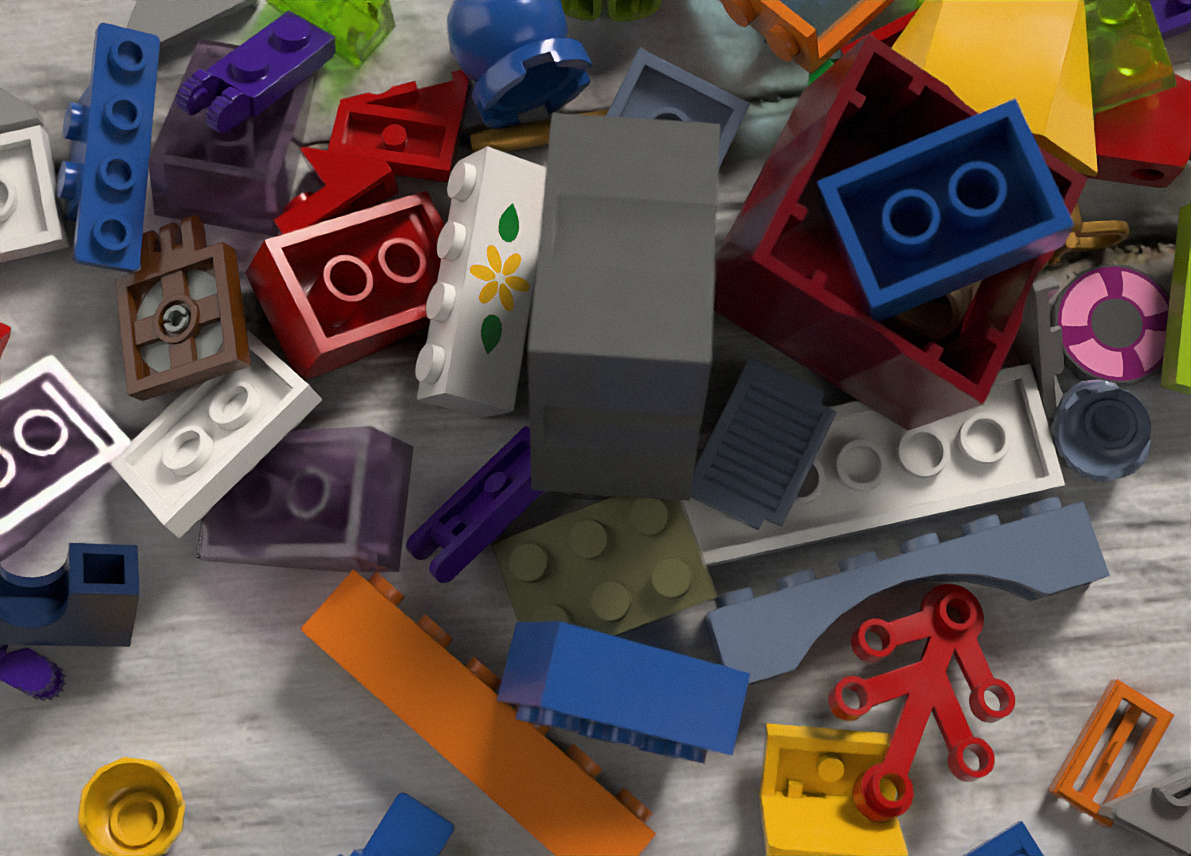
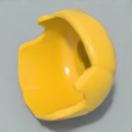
[78,757,186,856]

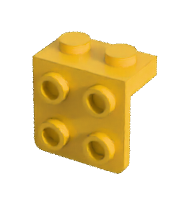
[759,723,908,856]

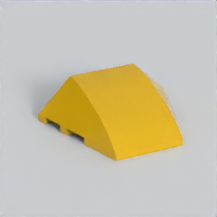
[891,0,1098,177]

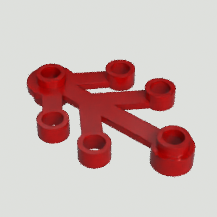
[828,584,1016,822]

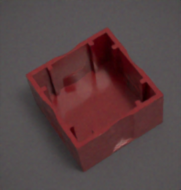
[713,34,1088,431]

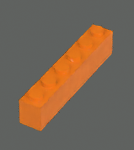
[300,569,656,856]

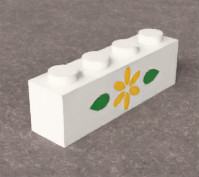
[415,146,546,418]

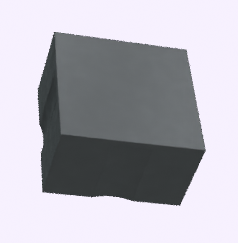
[528,113,720,501]

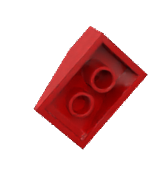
[245,190,445,381]

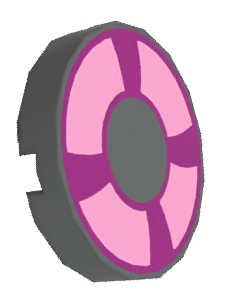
[1050,264,1170,386]

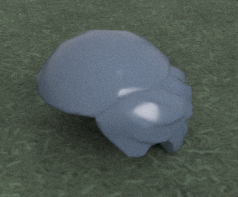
[1051,379,1151,483]

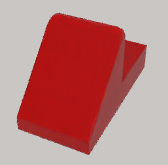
[273,147,399,235]

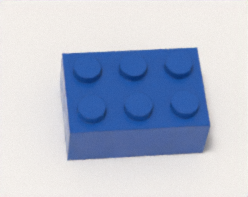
[817,98,1074,322]
[497,622,750,764]

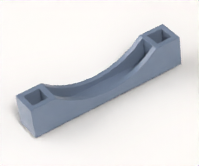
[704,496,1110,686]

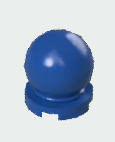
[447,0,593,129]

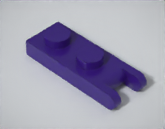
[406,425,546,583]

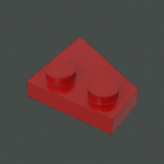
[327,69,472,183]

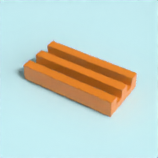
[1047,679,1174,828]

